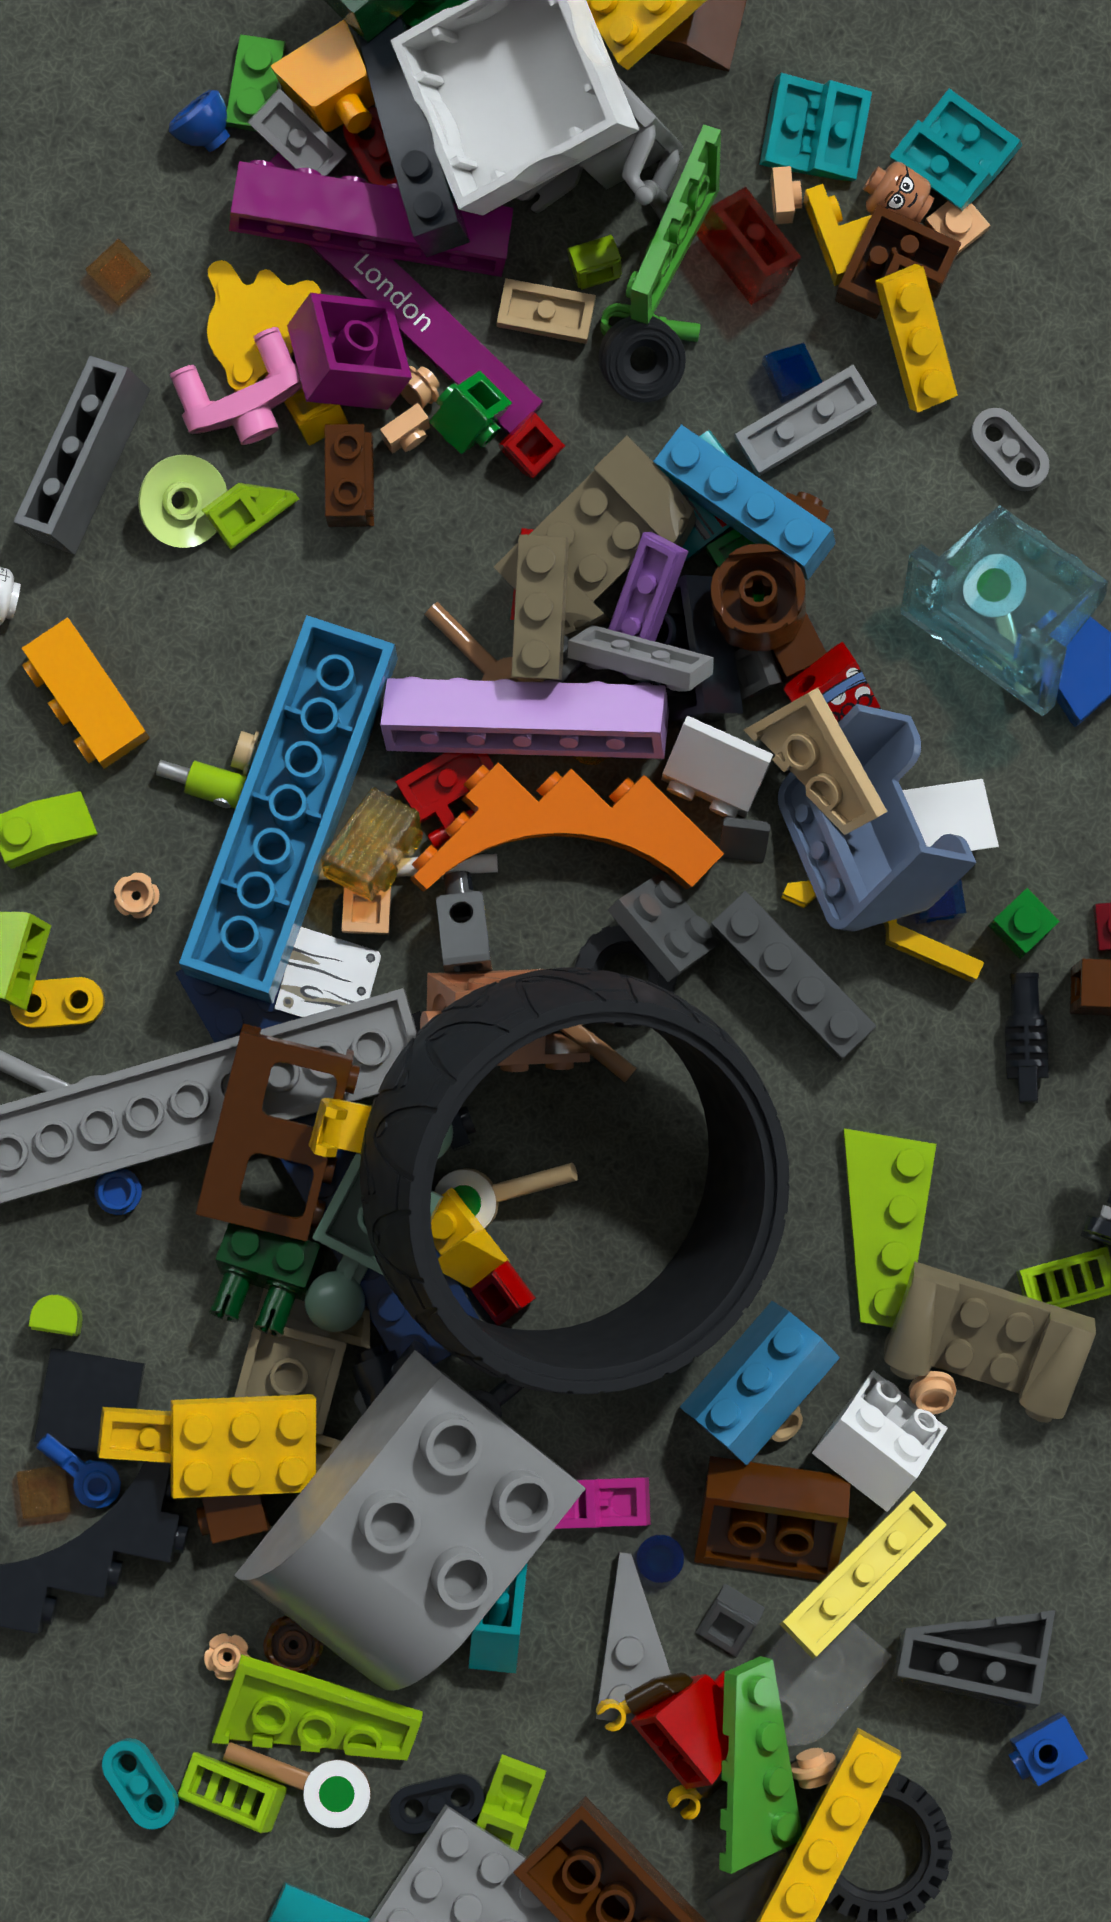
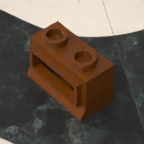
[325,424,374,527]

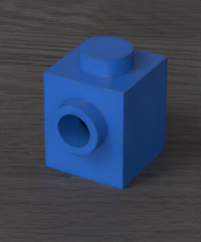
[1008,1712,1088,1786]

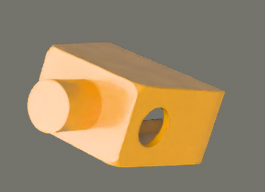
[271,20,375,133]

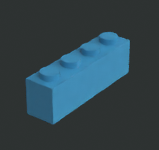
[653,424,836,580]

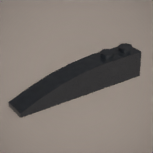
[358,14,470,257]

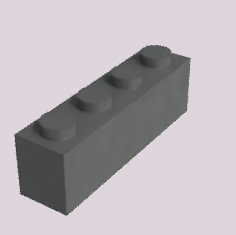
[13,356,151,555]
[710,891,876,1062]

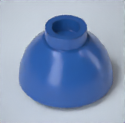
[168,90,230,152]

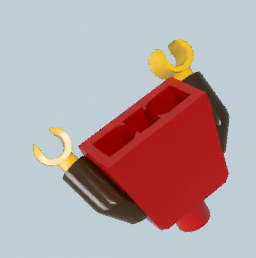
[596,1671,729,1820]

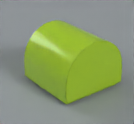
[567,235,622,290]
[28,1295,83,1336]

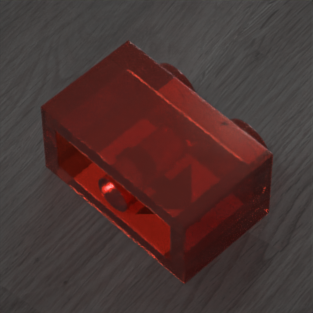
[696,187,801,305]

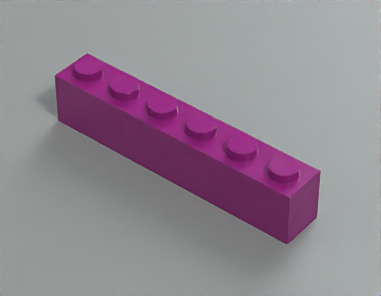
[229,160,514,277]

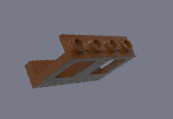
[196,1023,360,1241]

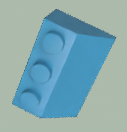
[680,1301,840,1465]

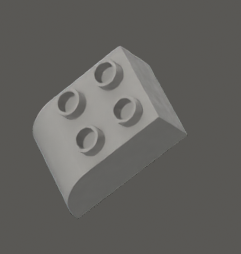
[234,1350,586,1691]

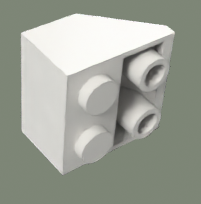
[812,1370,948,1512]

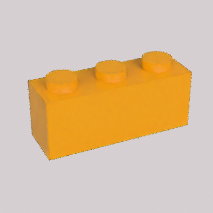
[22,617,150,769]

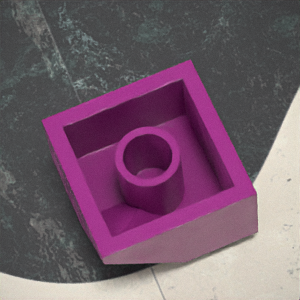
[287,293,412,410]

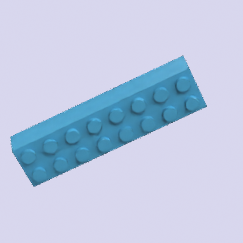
[179,615,398,1004]

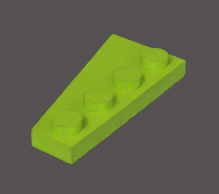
[843,1128,937,1328]

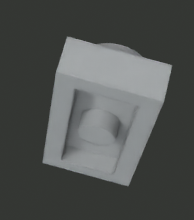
[248,88,347,176]

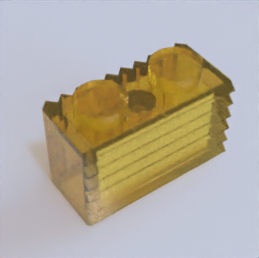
[321,787,423,901]

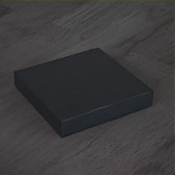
[34,1348,145,1452]

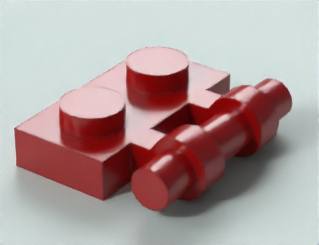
[396,753,494,850]

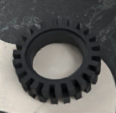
[803,1773,953,1922]

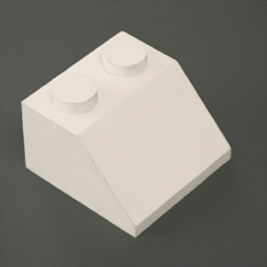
[661,716,773,818]

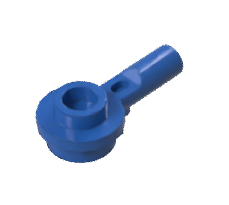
[36,1433,121,1508]

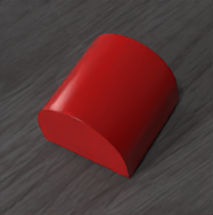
[498,412,565,478]
[471,1260,536,1326]

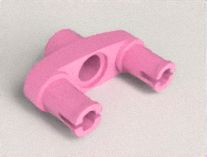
[170,327,302,445]

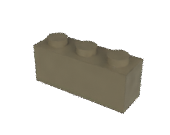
[511,535,569,680]

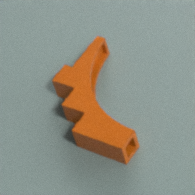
[410,762,724,892]

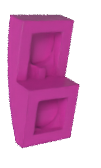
[554,1477,651,1529]

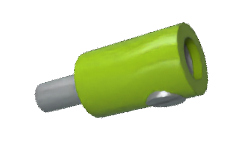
[156,760,247,809]

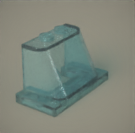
[901,505,1108,716]

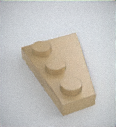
[744,688,887,835]

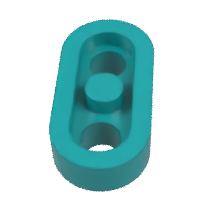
[102,1738,179,1829]

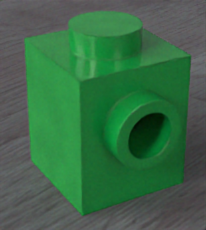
[429,371,512,455]

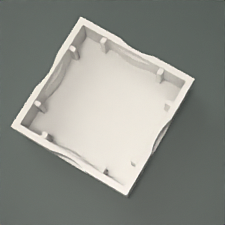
[390,0,639,216]

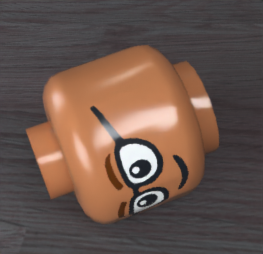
[863,161,934,223]

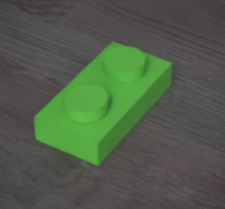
[226,34,286,131]

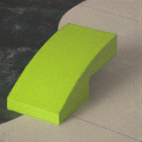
[476,1754,546,1851]

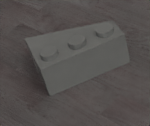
[891,1610,1055,1710]

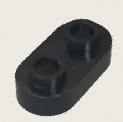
[390,1773,484,1834]

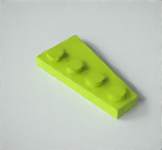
[212,1654,423,1761]

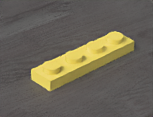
[780,1491,946,1659]

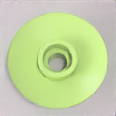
[138,455,227,548]

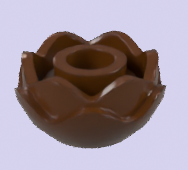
[263,1616,324,1673]

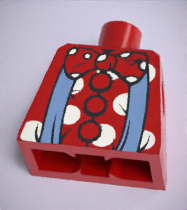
[784,641,881,723]

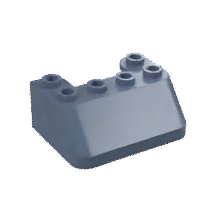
[778,704,976,932]

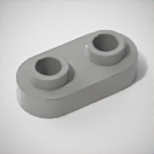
[971,408,1049,491]

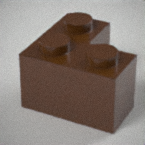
[835,204,961,320]

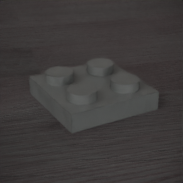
[607,872,720,982]

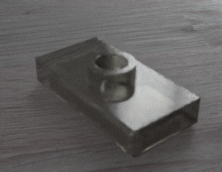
[705,1848,790,1922]

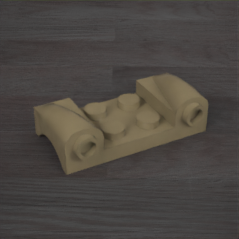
[884,1261,1096,1423]

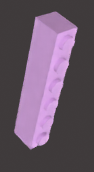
[380,677,669,759]

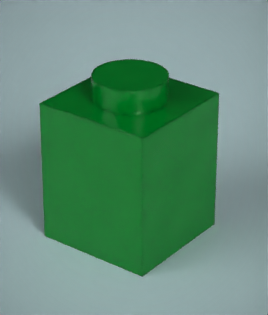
[988,888,1060,959]

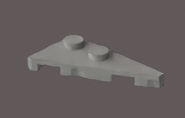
[596,1552,671,1724]

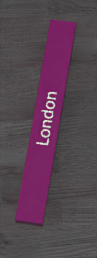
[269,152,543,434]

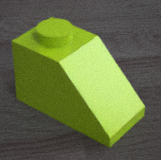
[0,791,98,869]

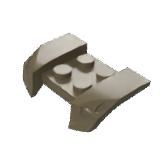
[494,436,696,637]
[234,1288,370,1473]

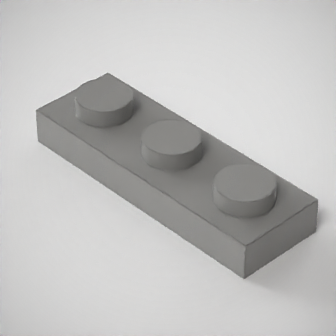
[734,364,877,477]
[568,625,714,691]

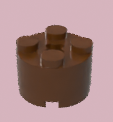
[711,544,806,651]

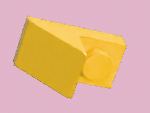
[803,184,872,286]
[431,1187,509,1288]

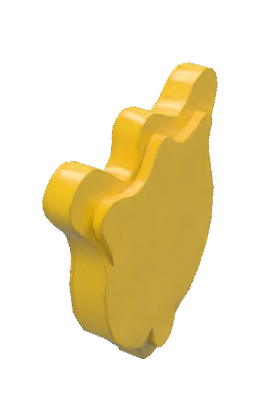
[207,260,321,392]

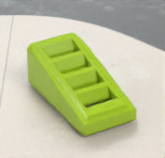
[1016,1247,1111,1308]
[178,1752,288,1833]

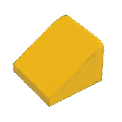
[284,387,348,446]

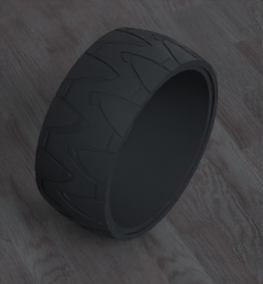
[360,967,790,1394]

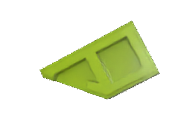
[202,483,299,549]

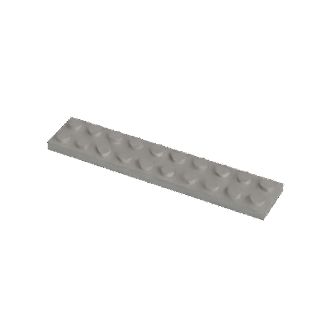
[0,988,417,1204]

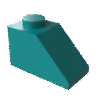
[469,1564,527,1674]

